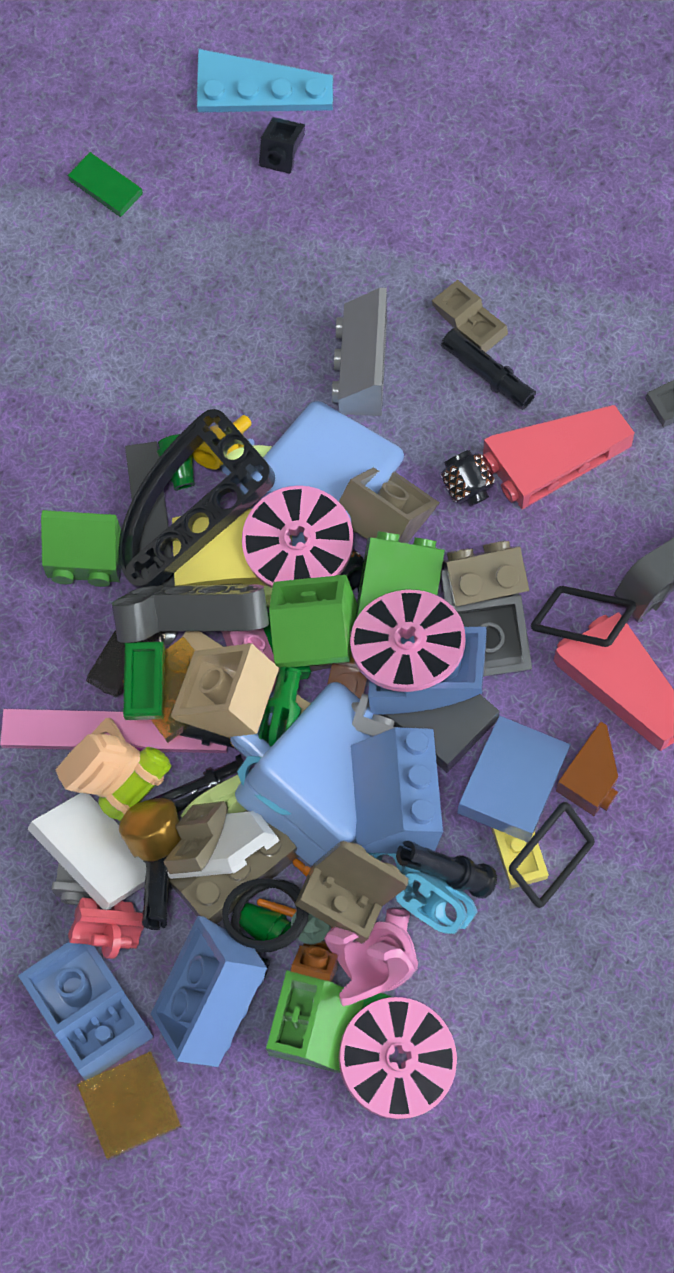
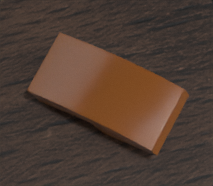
[291,941,339,982]

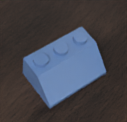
[351,727,443,854]
[151,916,267,1067]

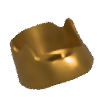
[119,798,181,861]

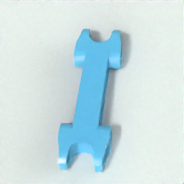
[237,756,478,934]

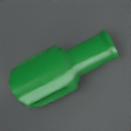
[258,666,302,747]

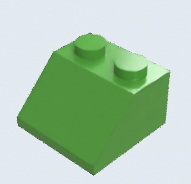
[41,510,121,587]

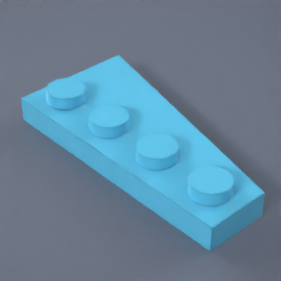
[197,49,333,112]

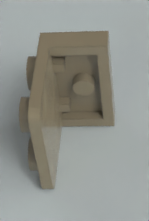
[442,541,530,607]
[294,841,409,944]

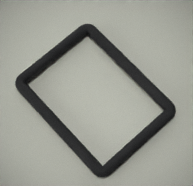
[531,586,637,647]
[509,802,595,908]

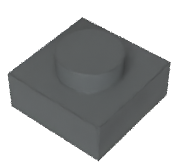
[646,380,674,428]

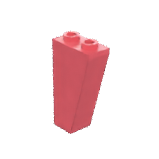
[482,405,635,510]
[554,612,674,751]

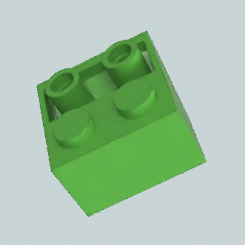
[269,575,358,667]
[266,970,364,1074]

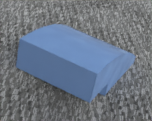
[368,627,487,715]
[457,716,571,842]
[18,942,153,1082]

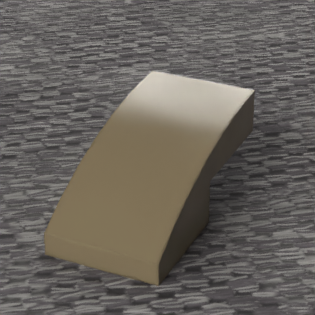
[432,280,508,352]
[164,801,227,874]

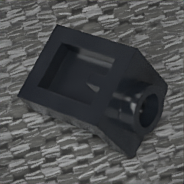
[259,117,305,174]

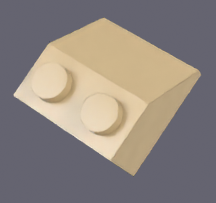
[171,643,279,737]

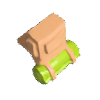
[56,718,171,821]

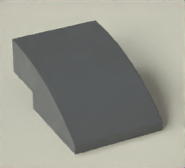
[440,569,532,677]
[379,694,500,773]

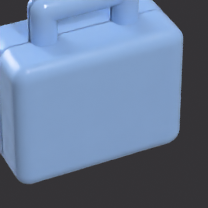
[221,401,404,546]
[230,682,374,867]

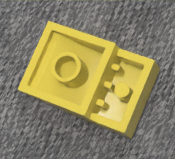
[172,509,292,586]

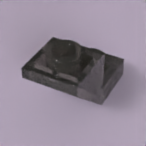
[86,630,166,698]

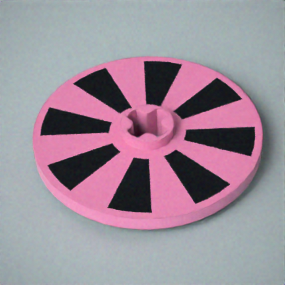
[242,486,354,588]
[350,590,466,692]
[339,997,457,1119]

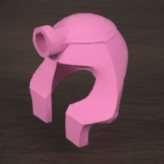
[324,908,418,1006]

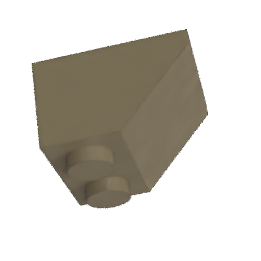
[339,467,440,543]

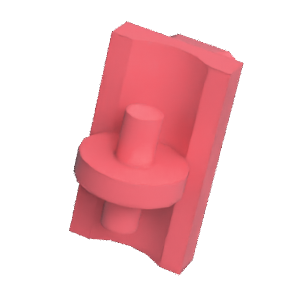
[68,898,145,959]

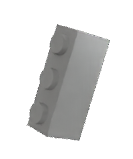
[332,288,387,416]

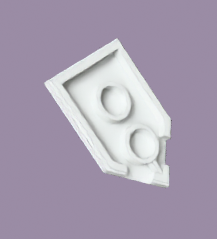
[167,811,279,879]

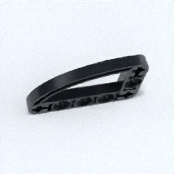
[119,409,275,589]

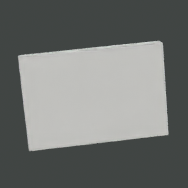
[28,793,146,910]

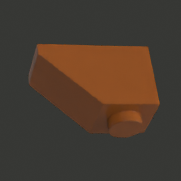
[556,721,619,816]

